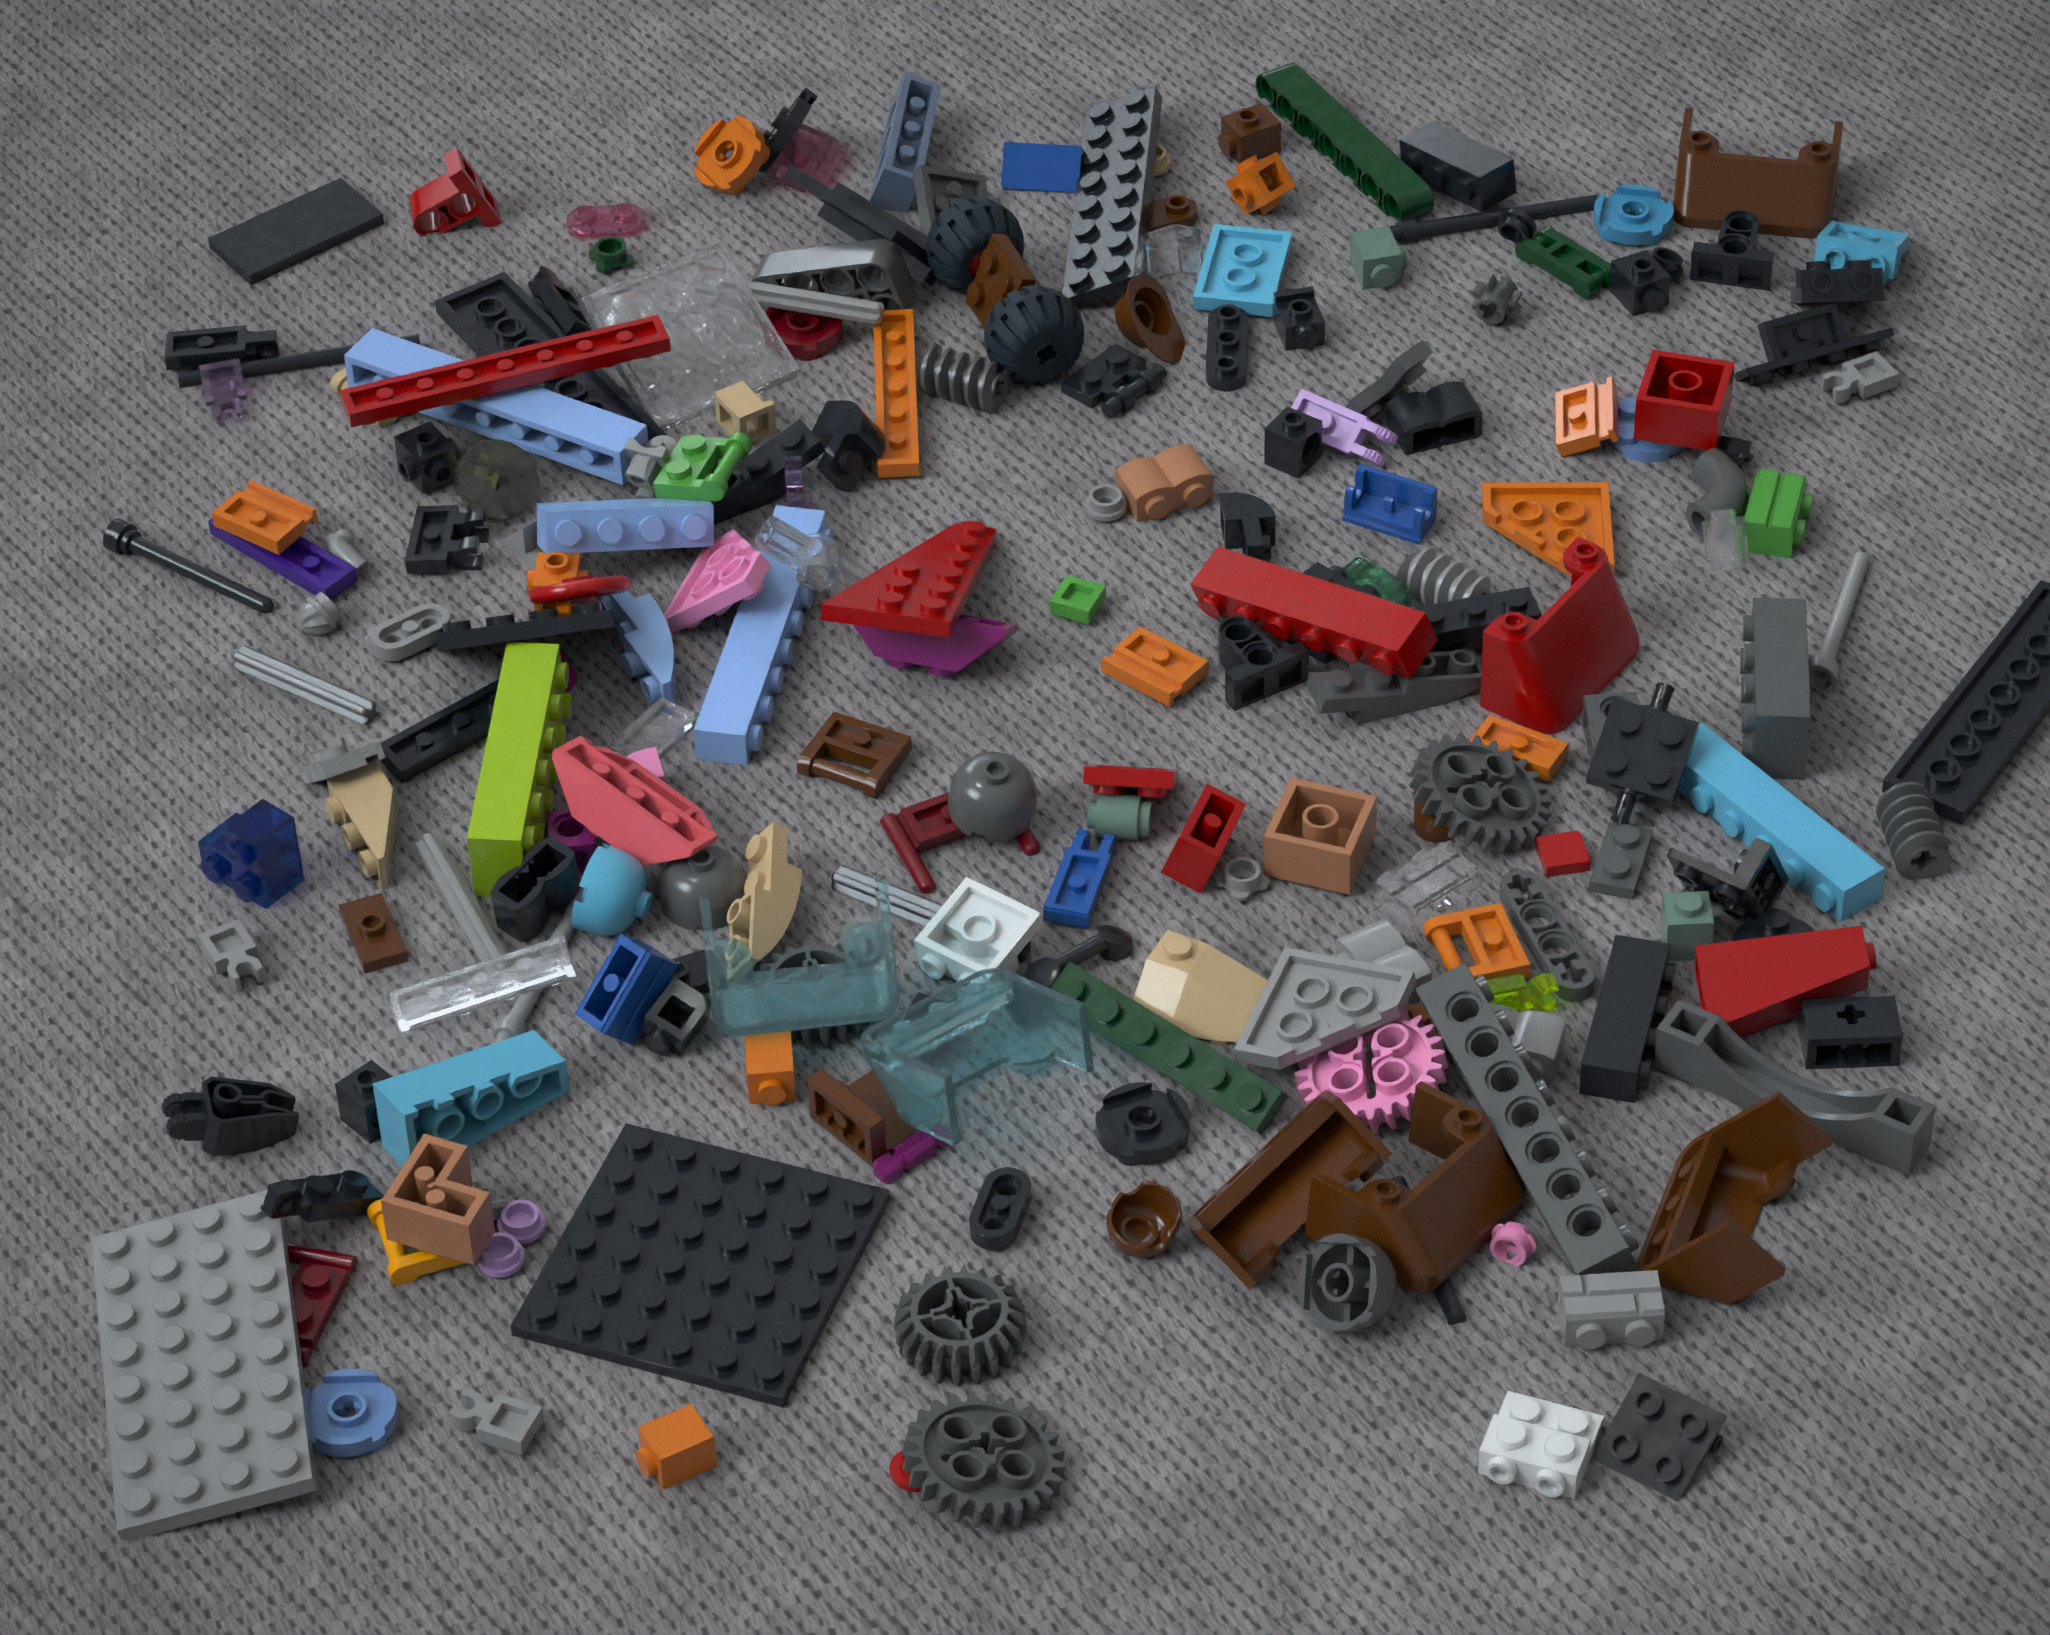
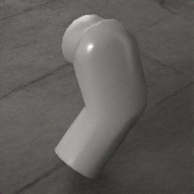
[325,529,369,575]

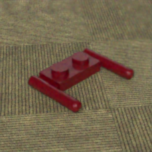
[880,792,1041,894]
[287,1242,358,1367]

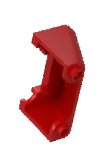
[1480,537,1639,734]

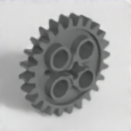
[1409,733,1552,854]
[902,1391,1066,1530]

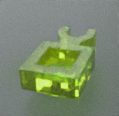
[1486,973,1559,1013]

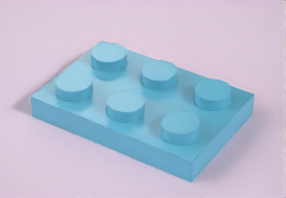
[1193,224,1292,317]

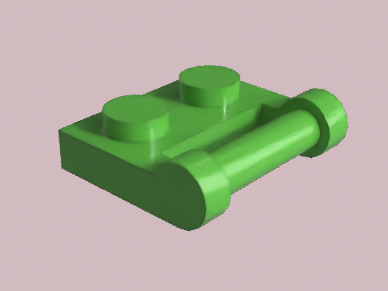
[653,432,753,502]

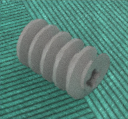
[1396,547,1491,605]

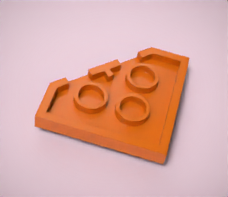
[1481,482,1615,577]

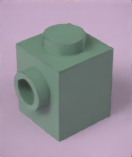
[1350,226,1407,290]
[1660,891,1714,961]

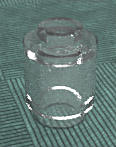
[1702,509,1749,571]

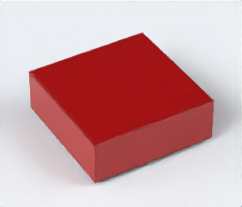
[1535,830,1591,877]

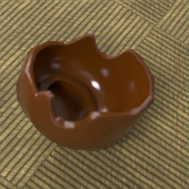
[1106,1181,1182,1258]

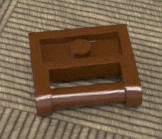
[797,712,912,800]

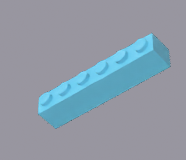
[1679,723,1885,921]

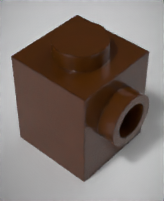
[1218,103,1281,164]

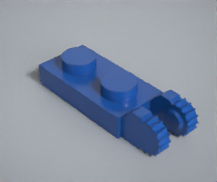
[1043,829,1117,928]

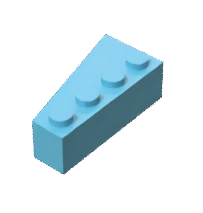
[373,1030,570,1167]

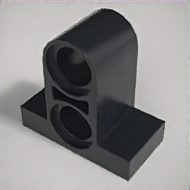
[1690,210,1774,291]
[1218,616,1309,711]

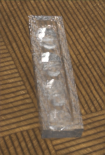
[388,935,576,1035]

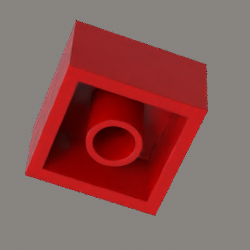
[1633,349,1735,450]

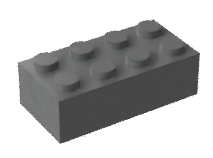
[1740,597,1811,780]

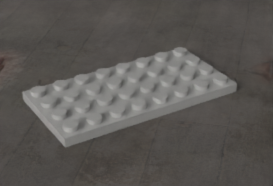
[91,1189,318,1541]

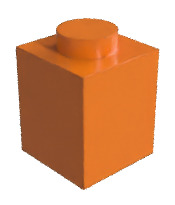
[744,1031,796,1106]
[635,1404,717,1490]

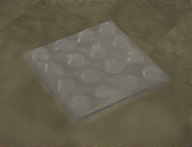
[578,242,800,431]

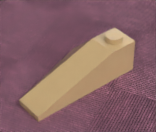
[1133,930,1268,1045]

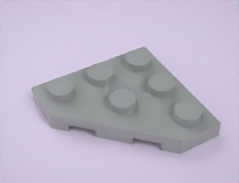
[1234,947,1417,1070]

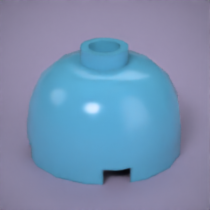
[571,843,653,936]

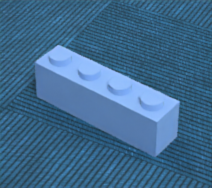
[537,498,714,554]

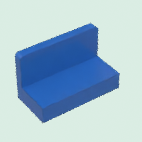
[1001,142,1085,193]

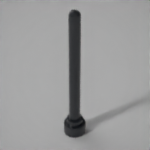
[103,518,274,613]

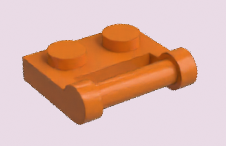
[1422,903,1530,986]

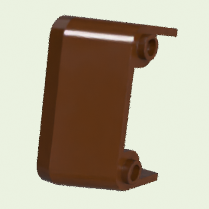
[1673,107,1843,239]
[1305,1081,1525,1292]
[1187,1090,1392,1290]
[1636,1091,1833,1304]

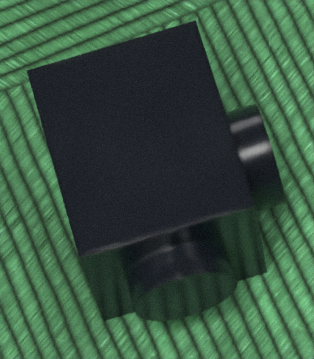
[1609,250,1670,317]

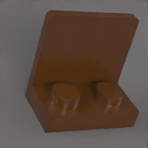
[808,1065,942,1167]

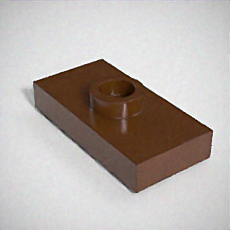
[338,893,408,974]

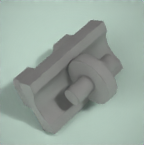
[624,435,678,499]

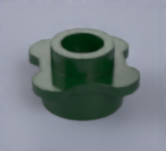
[589,237,634,273]

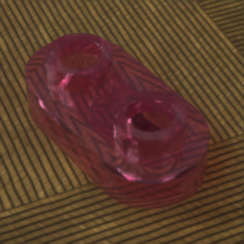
[566,203,646,240]

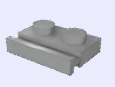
[302,741,386,783]

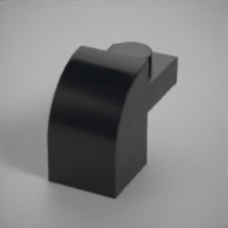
[812,400,885,492]

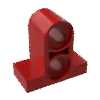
[409,147,501,237]

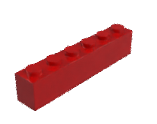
[1190,546,1438,679]

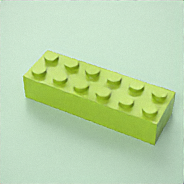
[467,642,573,897]

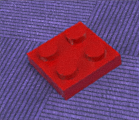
[1083,764,1179,797]

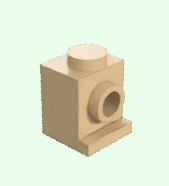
[714,381,777,443]

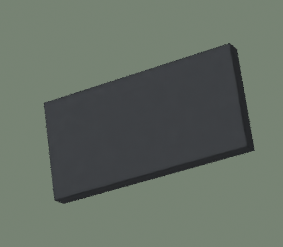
[208,178,384,285]

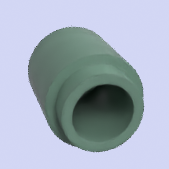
[1087,794,1153,841]

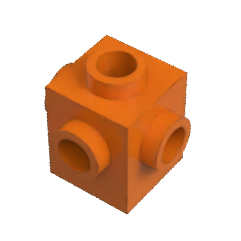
[1225,152,1296,215]
[527,552,589,616]

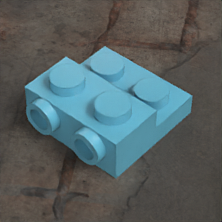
[1814,221,1910,283]

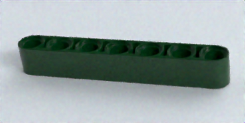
[1255,62,1434,225]

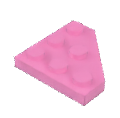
[664,529,771,634]

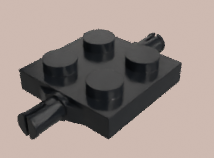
[1586,682,1699,824]

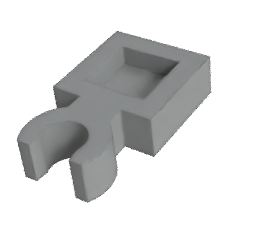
[1821,351,1899,404]
[197,919,264,992]
[449,1389,544,1455]

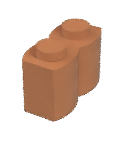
[1115,445,1213,522]

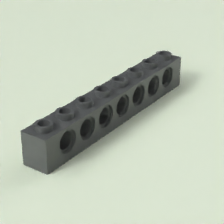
[1415,963,1639,1275]

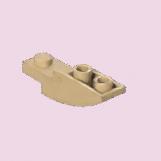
[725,821,802,984]

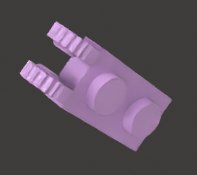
[1291,389,1398,468]

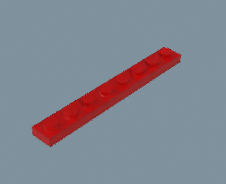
[339,315,671,428]

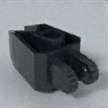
[162,1077,299,1157]

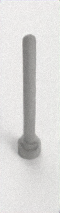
[1808,552,1869,691]

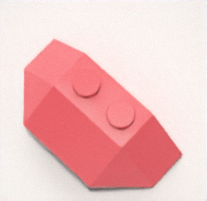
[551,736,718,866]

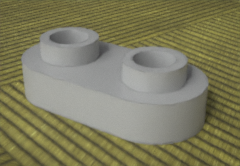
[370,603,451,662]

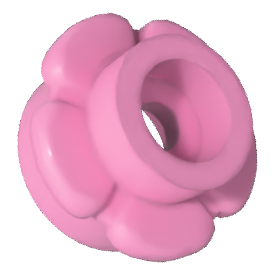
[1490,1221,1537,1266]

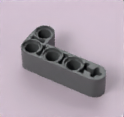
[751,239,916,310]

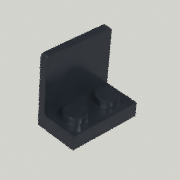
[1666,837,1789,923]

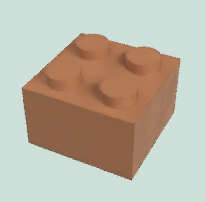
[1263,777,1377,895]

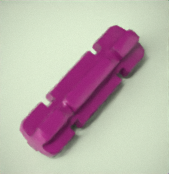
[872,1117,954,1184]

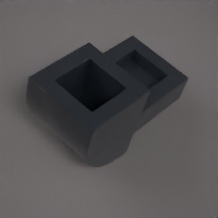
[1220,492,1276,561]

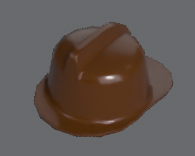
[1115,273,1186,364]

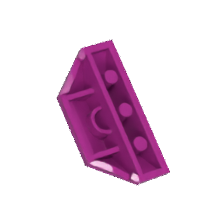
[853,614,1018,677]

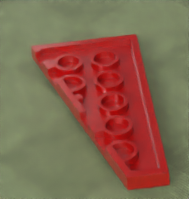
[820,521,997,638]

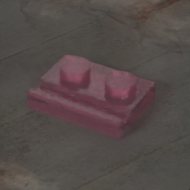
[769,124,850,193]

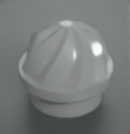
[298,592,343,636]

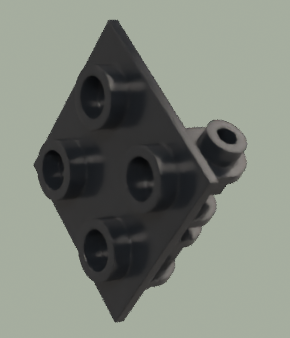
[1591,1373,1727,1502]

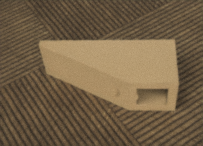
[324,761,397,889]

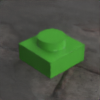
[1049,575,1106,625]

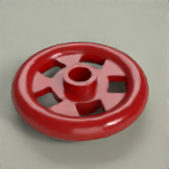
[529,575,632,605]

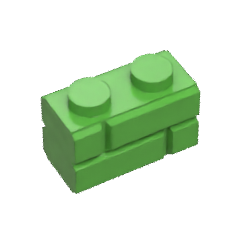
[1741,469,1813,558]

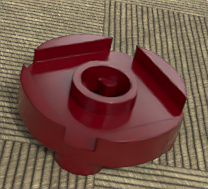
[763,307,843,361]

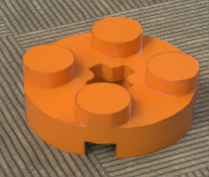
[694,116,770,195]

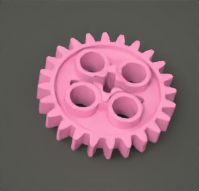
[1295,1009,1449,1134]

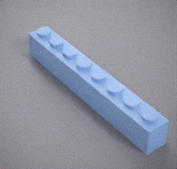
[344,328,648,485]
[694,505,833,765]

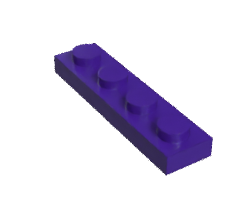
[208,518,358,600]

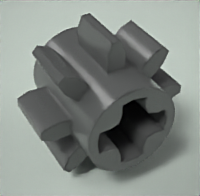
[1471,274,1523,324]

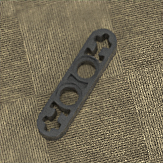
[1500,869,1595,1002]

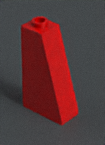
[1694,926,1877,1038]

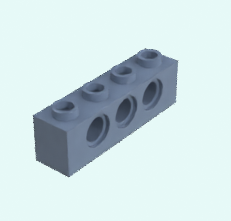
[870,72,941,213]

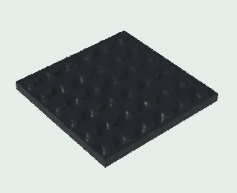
[510,1123,890,1408]

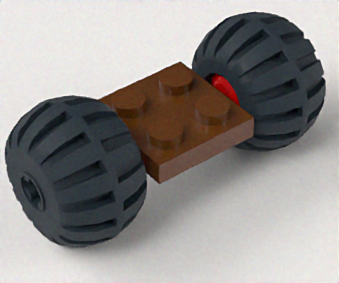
[926,197,1084,386]

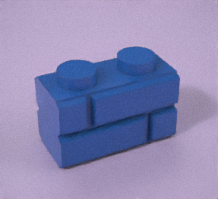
[575,933,679,1045]

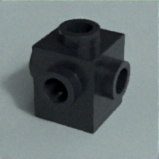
[394,421,460,494]

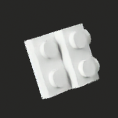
[914,877,1043,999]
[1478,1391,1604,1499]

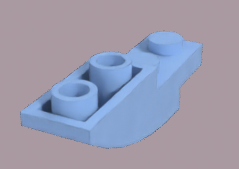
[598,575,677,714]

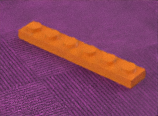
[873,309,920,478]

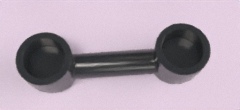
[1023,925,1133,993]

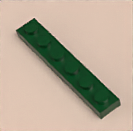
[1048,961,1288,1134]

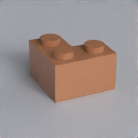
[381,1134,495,1265]

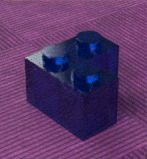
[198,799,304,909]

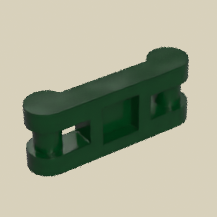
[1515,227,1611,300]

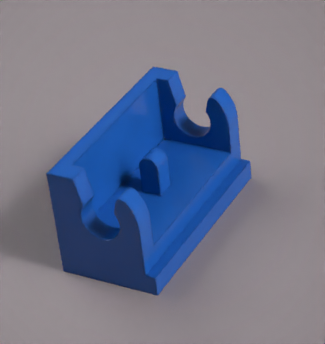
[1342,464,1437,545]

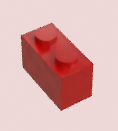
[1161,783,1246,893]

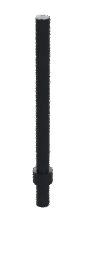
[1389,194,1598,244]
[177,334,420,388]

